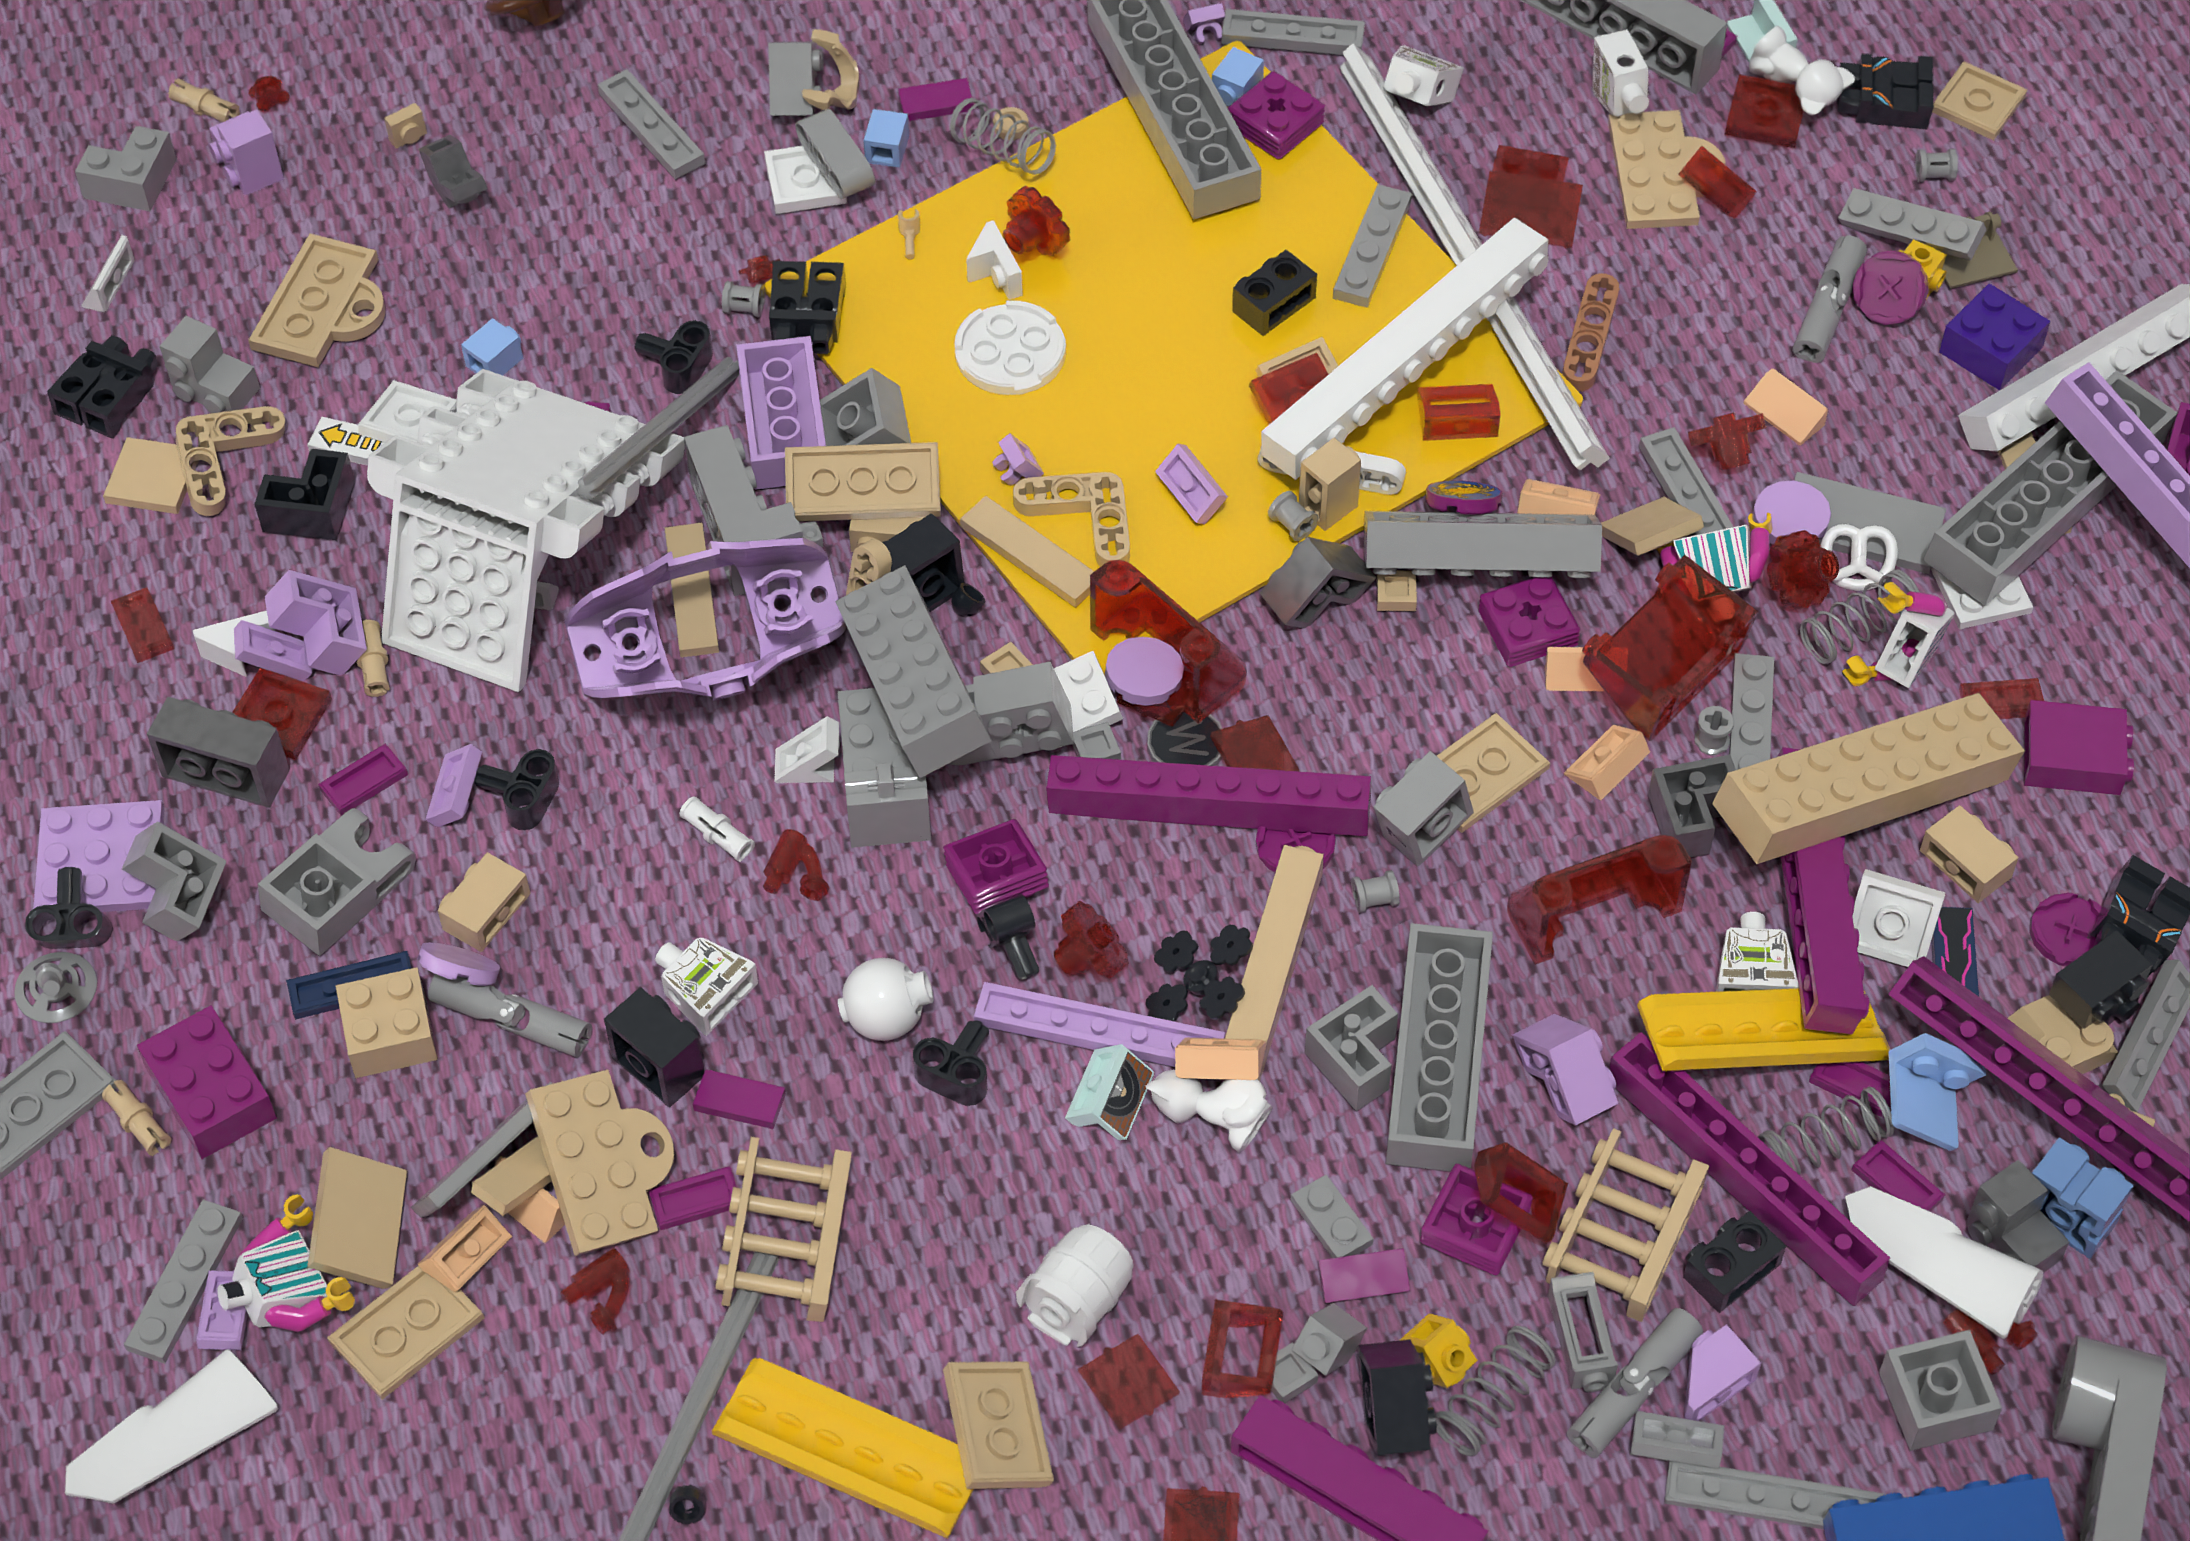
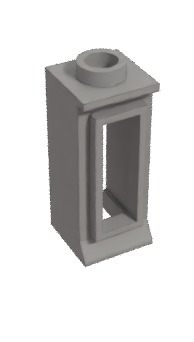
[1548,1272,1618,1392]

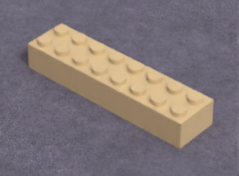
[1712,693,2025,864]

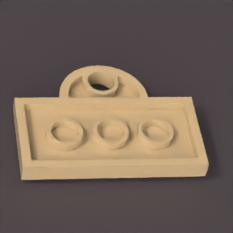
[1608,110,1726,229]
[248,233,385,367]
[525,1069,674,1256]

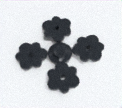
[1145,925,1253,1022]

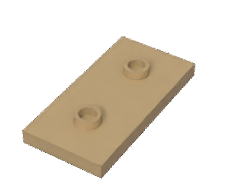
[785,442,941,521]

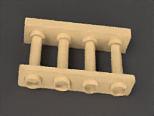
[1543,1128,1709,1322]
[715,1137,852,1322]

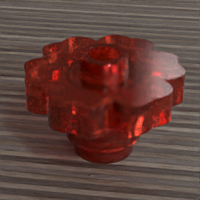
[1003,186,1070,256]
[1688,412,1766,470]
[1767,530,1839,610]
[1053,901,1129,979]

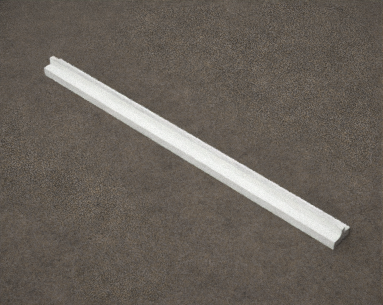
[1340,43,1610,470]

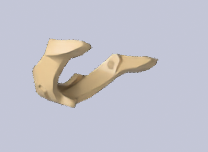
[802,29,859,110]

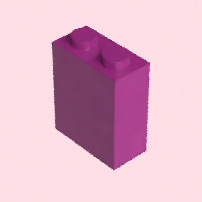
[2024,700,2134,795]

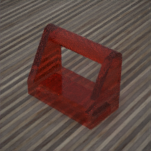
[1417,384,1501,441]
[1474,1142,1568,1244]
[1202,1299,1284,1398]

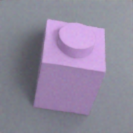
[1684,1324,1761,1421]

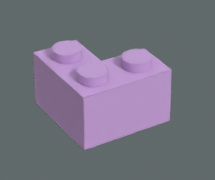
[209,109,284,196]
[265,570,367,675]
[1512,1014,1619,1125]

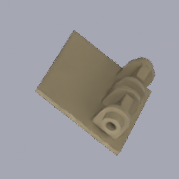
[1942,211,2018,289]

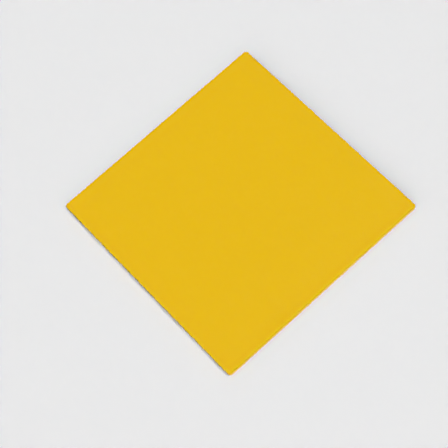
[765,41,1583,675]

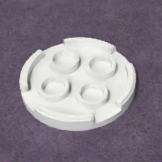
[955,300,1066,395]

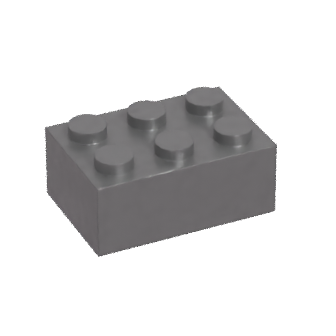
[147,697,290,808]

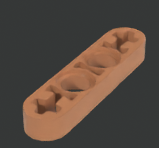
[1562,273,1619,391]

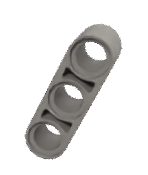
[795,109,875,199]

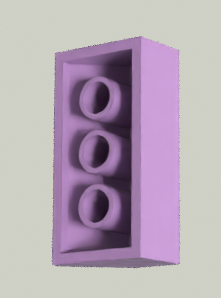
[736,336,826,490]

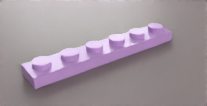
[974,982,1225,1067]

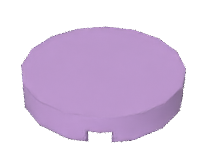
[1753,481,1831,549]
[1105,636,1184,706]
[418,943,500,986]

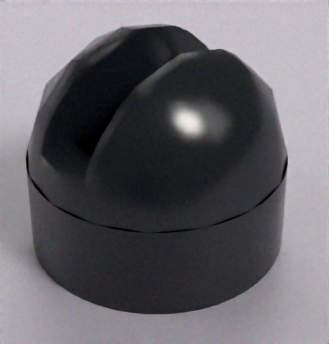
[951,583,986,616]
[669,1484,705,1524]

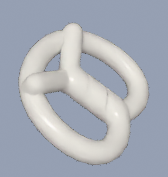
[1820,524,1898,591]

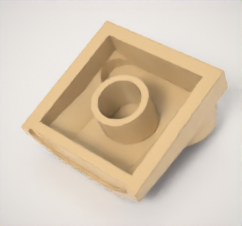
[2008,995,2119,1074]

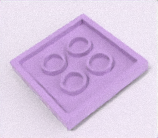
[33,800,164,912]

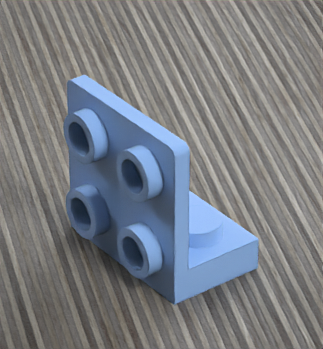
[1889,1033,1986,1151]

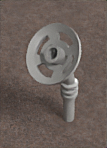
[14,952,97,1023]

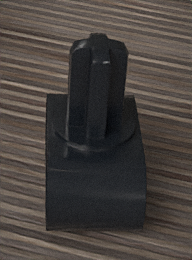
[634,320,713,394]
[474,749,559,830]
[25,867,112,949]
[976,894,1039,980]
[913,1020,989,1106]

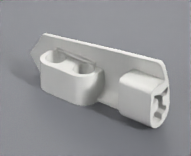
[1845,1187,2043,1339]
[65,1349,278,1504]

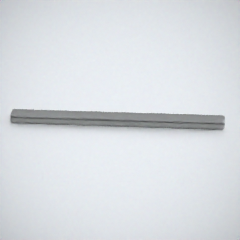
[576,357,739,500]
[619,1252,779,1541]

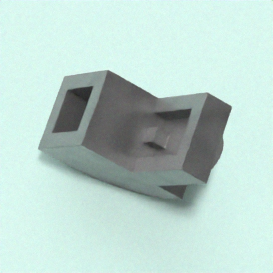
[418,135,488,208]

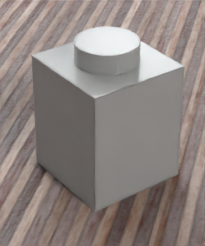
[1292,1303,1368,1375]

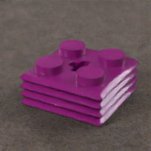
[1228,71,1325,159]
[1478,576,1580,667]
[943,819,1049,914]
[1420,1163,1532,1275]

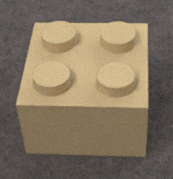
[335,967,438,1078]

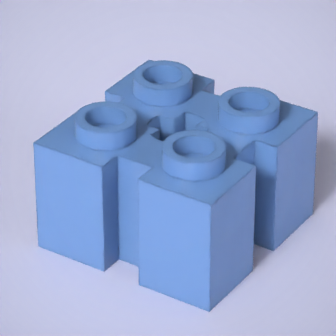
[2032,1137,2134,1259]

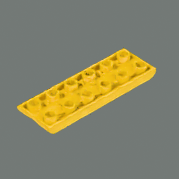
[1637,988,1891,1071]
[711,1358,974,1539]

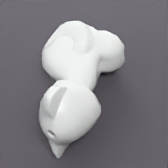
[1749,26,1855,115]
[1145,1070,1273,1152]

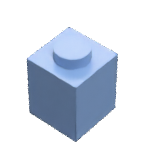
[1212,47,1264,106]
[863,109,909,168]
[461,318,523,375]

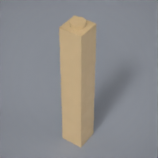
[1225,845,1324,1081]

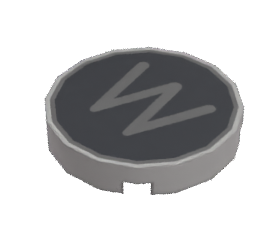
[1147,707,1225,766]

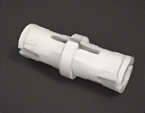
[679,796,755,862]

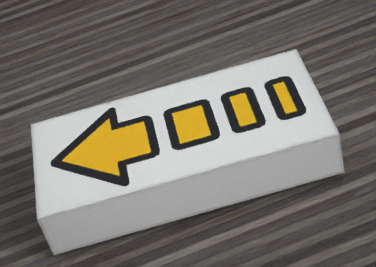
[308,417,385,466]

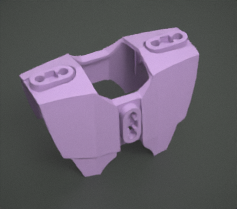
[564,538,846,701]

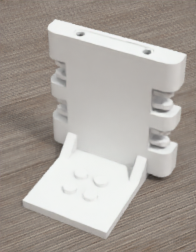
[367,369,685,692]

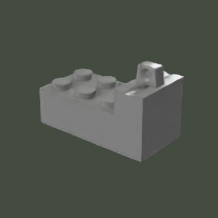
[684,425,823,597]
[838,688,931,848]

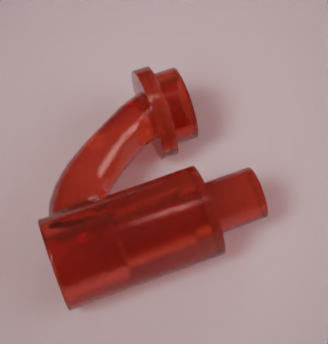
[763,829,830,901]
[560,1248,630,1335]
[1943,1308,2038,1375]

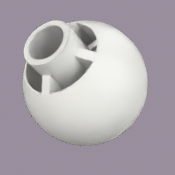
[838,958,934,1041]

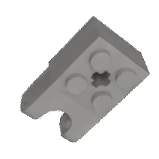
[949,662,1074,765]
[258,808,416,956]

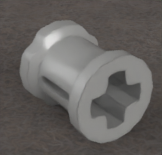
[1915,149,1958,182]
[722,281,765,317]
[1268,491,1319,541]
[1695,706,1734,756]
[1351,870,1400,913]

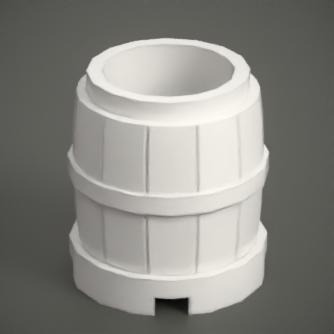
[1016,1224,1133,1347]

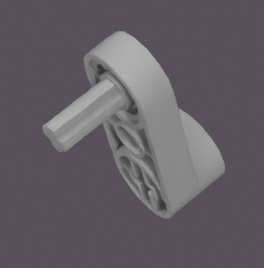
[2052,1335,2167,1541]

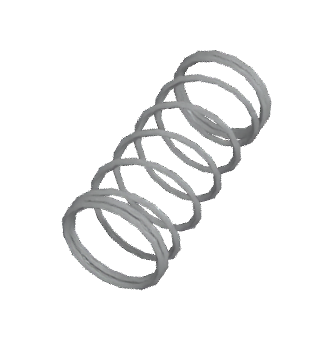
[950,98,1056,175]
[1800,569,1920,665]
[1758,1086,1894,1175]
[1435,1326,1556,1456]

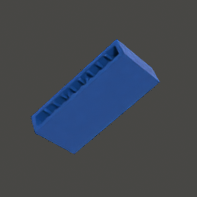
[1823,1474,2065,1541]

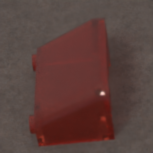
[1582,555,1758,741]
[1090,560,1247,723]
[1507,835,1692,965]

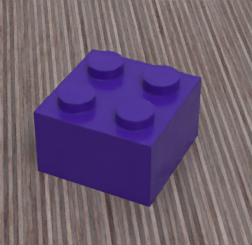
[1939,283,2051,391]

